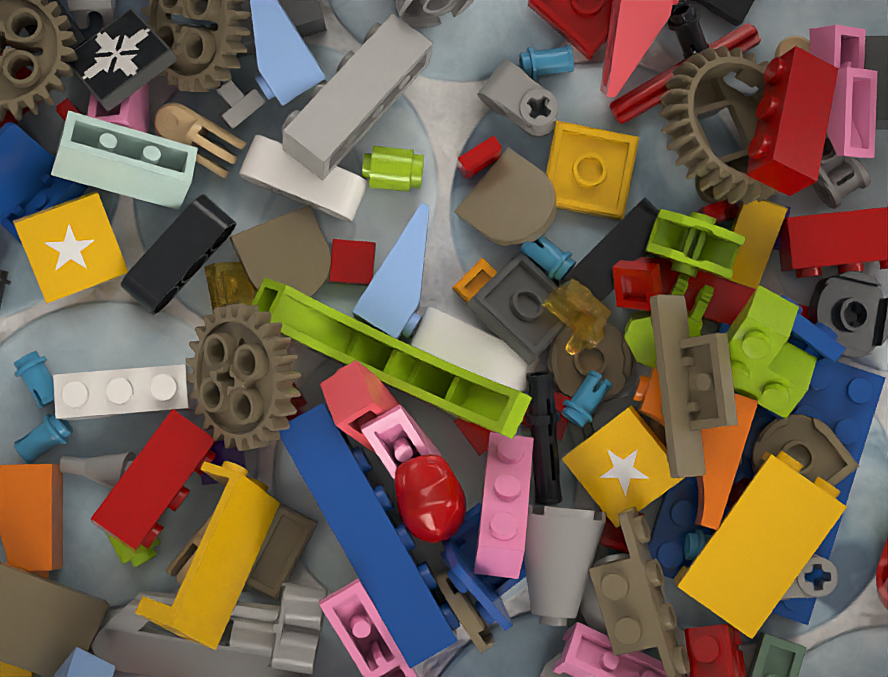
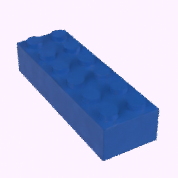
[279,402,461,669]

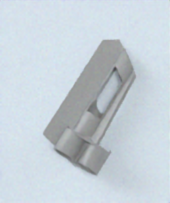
[91,582,328,677]

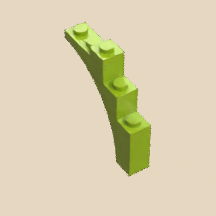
[251,277,532,439]

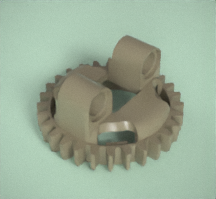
[659,45,779,205]

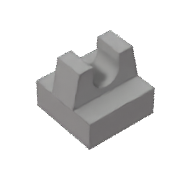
[67,0,117,29]
[215,80,266,129]

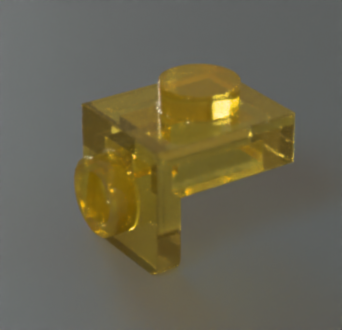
[204,262,255,314]
[542,279,612,355]

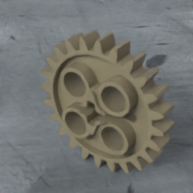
[0,0,78,122]
[140,0,251,92]
[186,303,301,451]

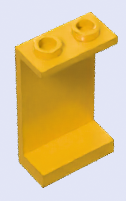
[674,450,847,639]
[135,461,280,650]

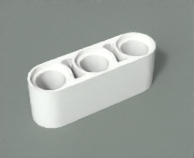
[238,135,369,222]
[409,307,540,393]

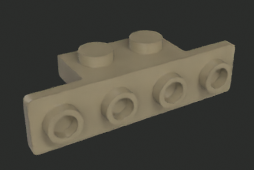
[650,295,738,478]
[589,506,690,677]

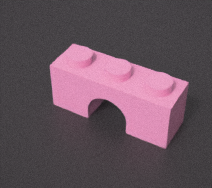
[474,432,534,579]

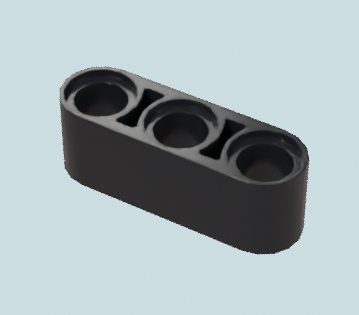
[120,194,237,315]
[559,197,659,314]

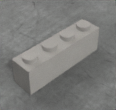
[282,13,433,180]

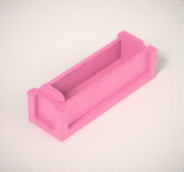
[552,622,690,677]

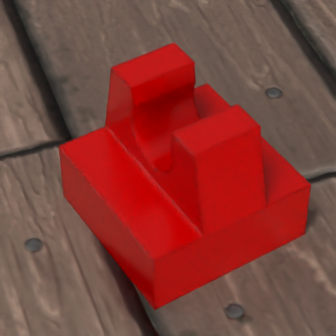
[612,257,663,311]

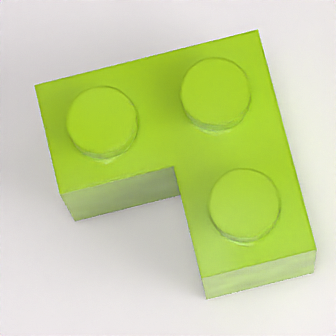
[726,285,817,419]

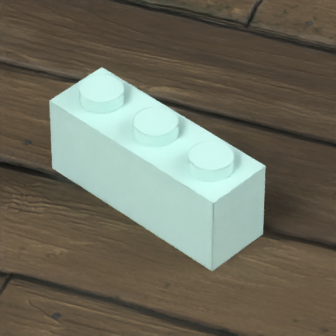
[51,110,198,210]

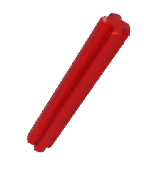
[609,23,761,124]

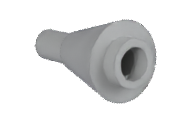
[59,452,136,489]

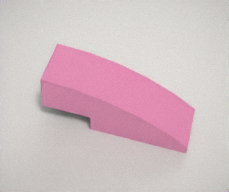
[809,25,878,158]

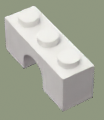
[53,364,196,421]

